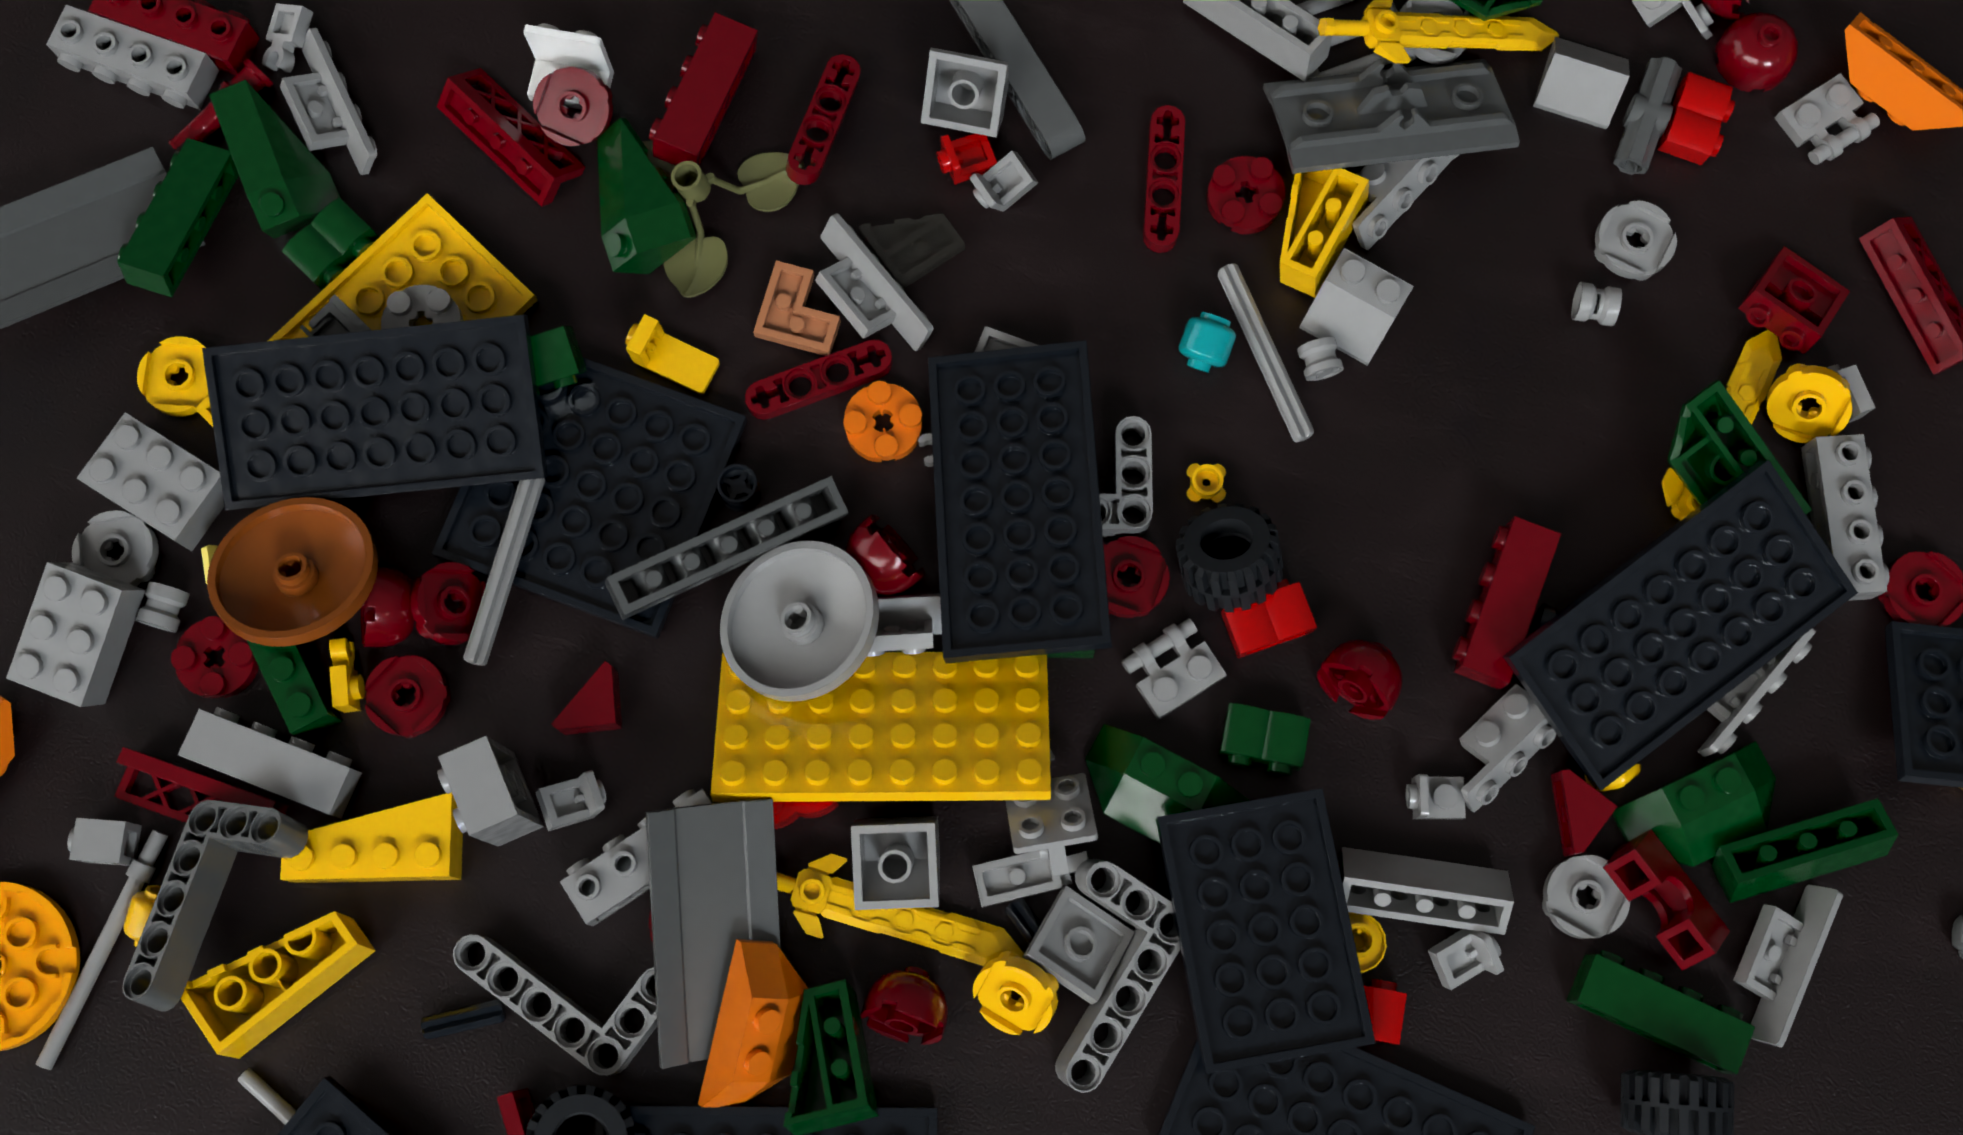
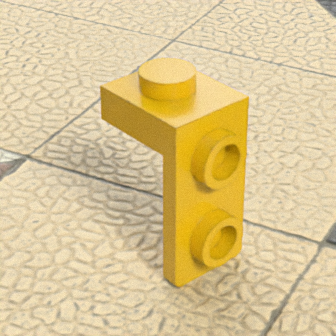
[625,314,720,394]

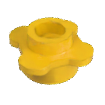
[1186,463,1226,503]

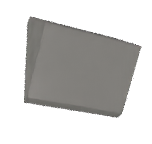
[1533,37,1630,129]

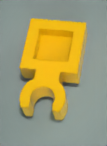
[329,638,365,713]

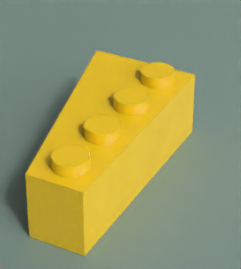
[280,792,463,883]
[181,911,376,1059]

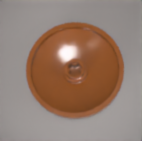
[207,497,378,647]

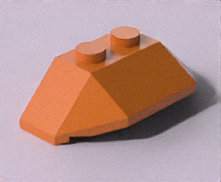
[1845,12,1963,131]
[698,939,808,1107]

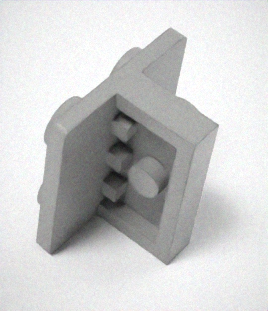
[1005,773,1098,876]

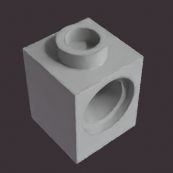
[67,818,142,866]

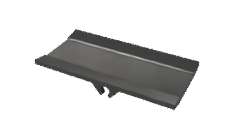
[1263,59,1520,174]
[0,147,205,329]
[646,798,780,1069]

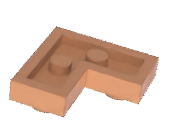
[753,260,841,356]

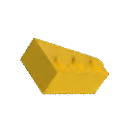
[1280,168,1369,297]

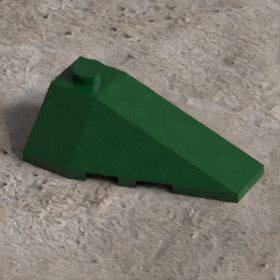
[209,80,342,239]
[597,118,697,274]

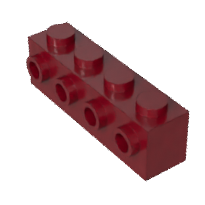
[88,0,260,76]
[649,12,758,167]
[1452,516,1561,690]

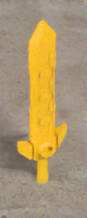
[1318,0,1559,64]
[1661,330,1782,521]
[777,854,1024,966]

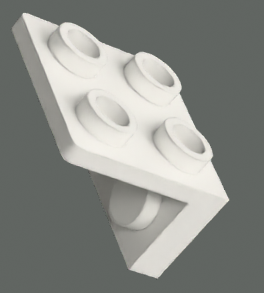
[523,23,614,110]

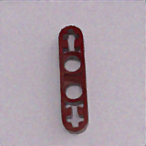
[786,54,861,185]
[1143,105,1185,253]
[745,339,893,420]

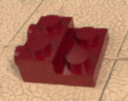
[1738,246,1850,354]

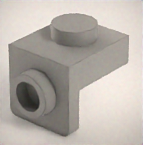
[969,150,1039,212]
[536,770,606,831]
[1427,929,1504,990]

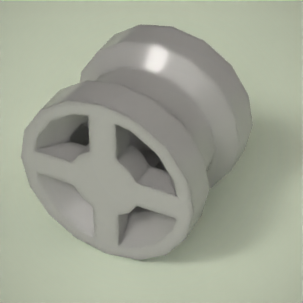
[1297,337,1344,381]

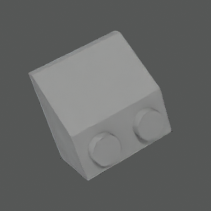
[921,47,1009,138]
[1299,248,1414,366]
[851,816,940,910]

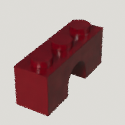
[1603,829,1730,971]

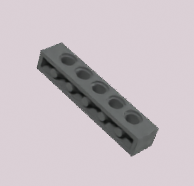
[605,476,849,620]

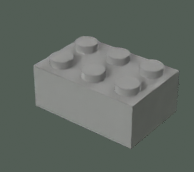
[77,412,225,551]
[6,562,145,707]
[437,736,544,847]

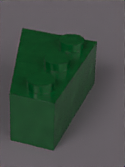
[783,979,879,1135]

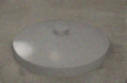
[720,541,879,702]

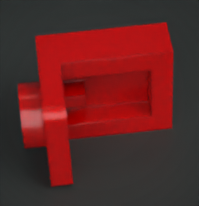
[936,133,997,185]

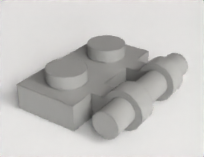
[1775,73,1880,165]
[1121,618,1227,720]

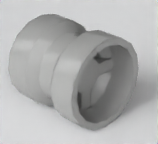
[1571,281,1622,327]
[135,582,190,633]

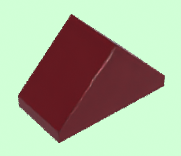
[551,661,622,735]
[1551,769,1618,857]

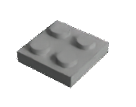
[1022,886,1135,1005]

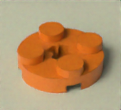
[843,381,923,462]

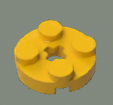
[137,336,209,417]
[1767,364,1853,443]
[973,951,1059,1035]

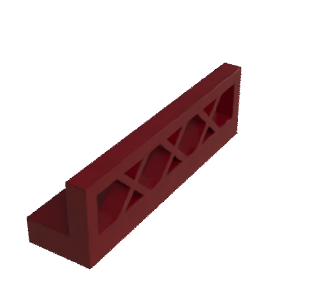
[437,68,585,207]
[1859,216,1963,375]
[114,747,289,823]

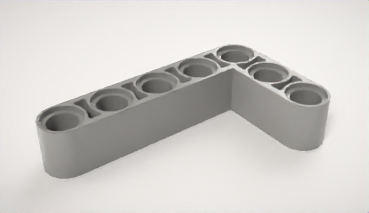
[1100,416,1153,538]
[1055,859,1180,1093]
[453,934,657,1076]

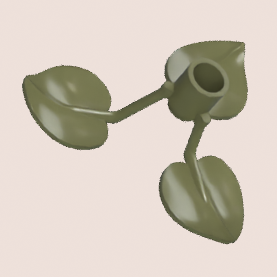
[642,140,805,298]

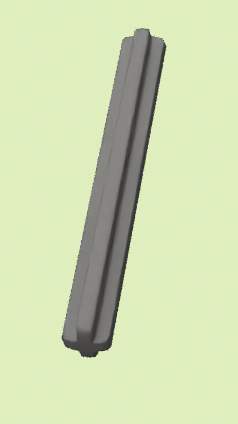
[1218,263,1314,443]
[463,478,545,666]

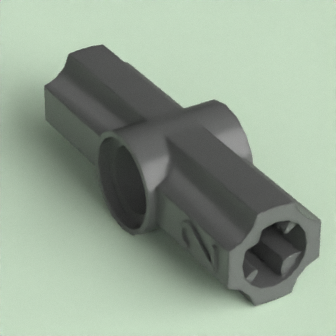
[1613,57,1683,175]

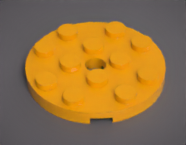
[0,882,80,1051]

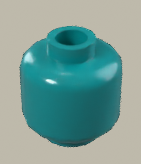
[1178,312,1236,373]

